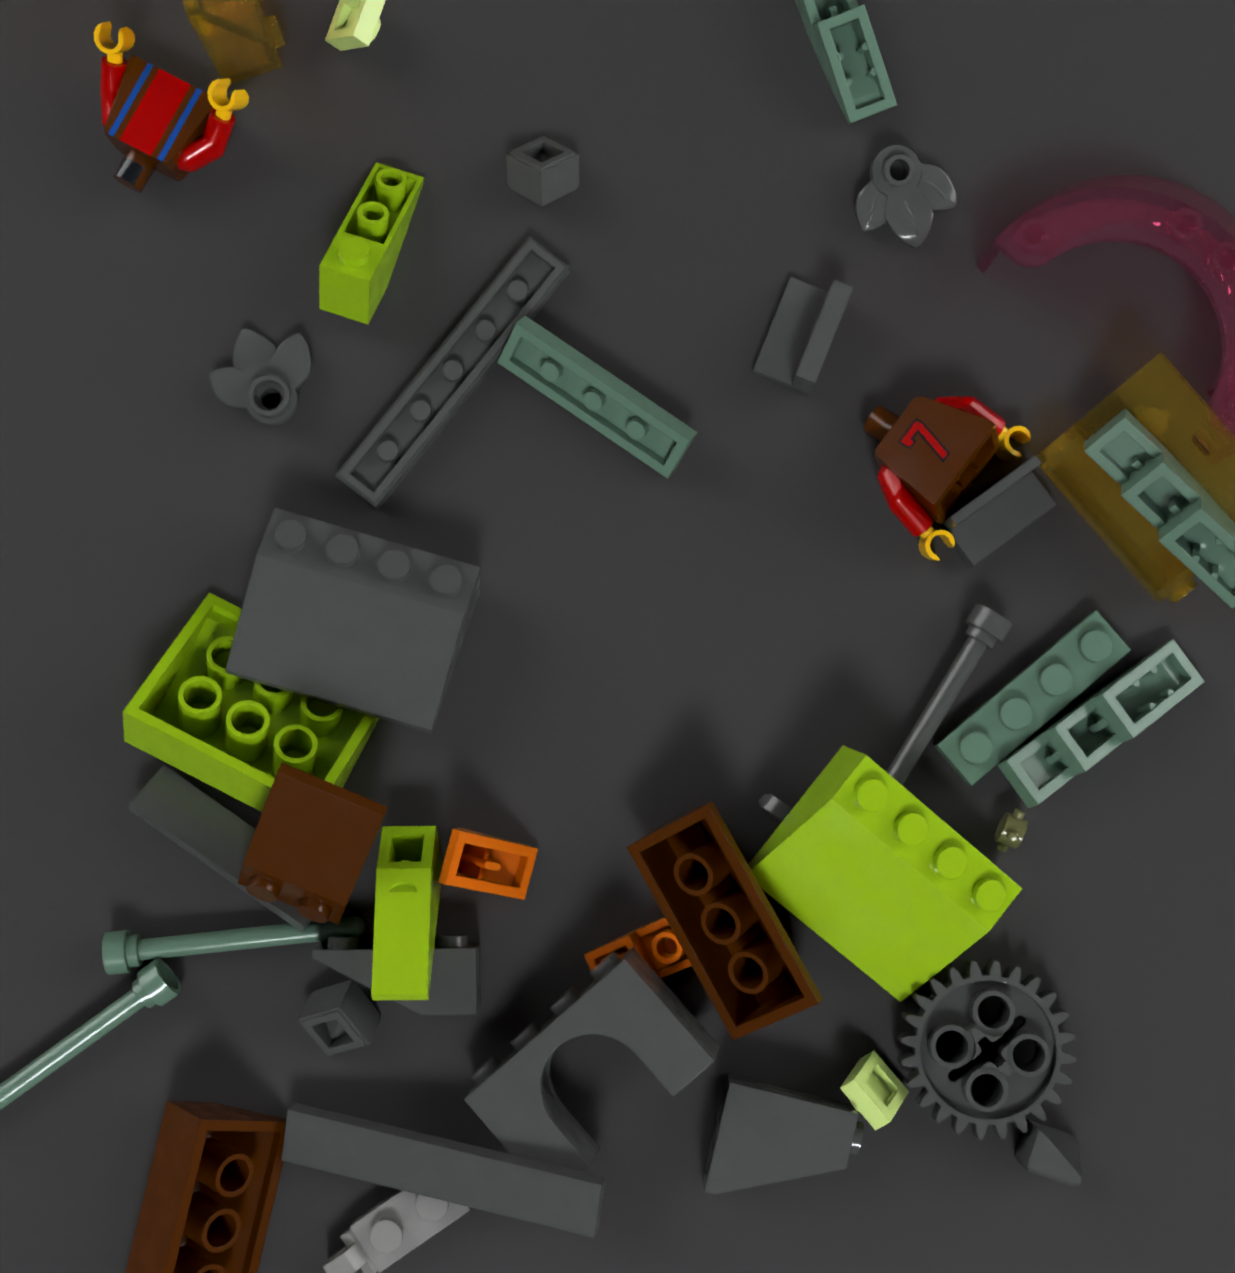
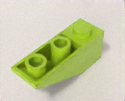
[319,162,424,325]
[371,826,443,1001]

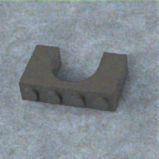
[464,947,720,1172]

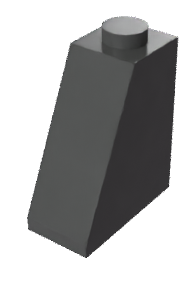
[702,1074,864,1195]

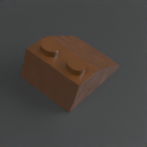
[238,763,388,924]

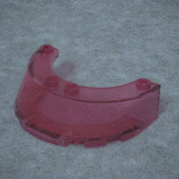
[976,175,1235,464]

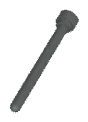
[886,604,1013,786]

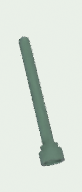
[102,916,365,975]
[0,959,182,1110]

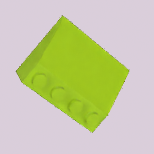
[123,592,379,812]
[748,745,1023,1002]

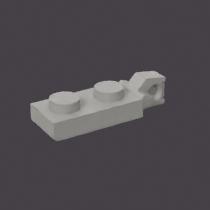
[323,1190,471,1273]

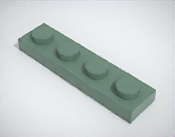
[497,315,698,479]
[934,610,1131,786]

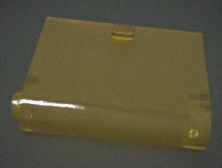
[1037,352,1235,604]

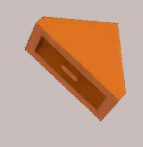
[438,827,538,900]

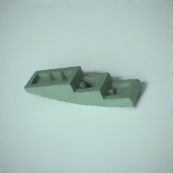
[794,0,897,124]
[1084,408,1235,609]
[997,639,1205,808]

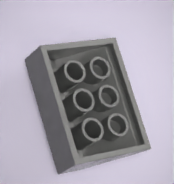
[226,508,480,734]

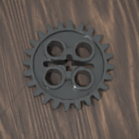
[896,959,1077,1140]

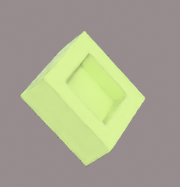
[325,0,386,51]
[840,1050,909,1131]

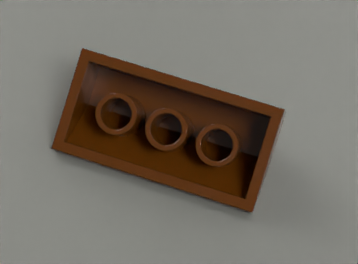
[626,801,823,1040]
[125,1100,286,1273]

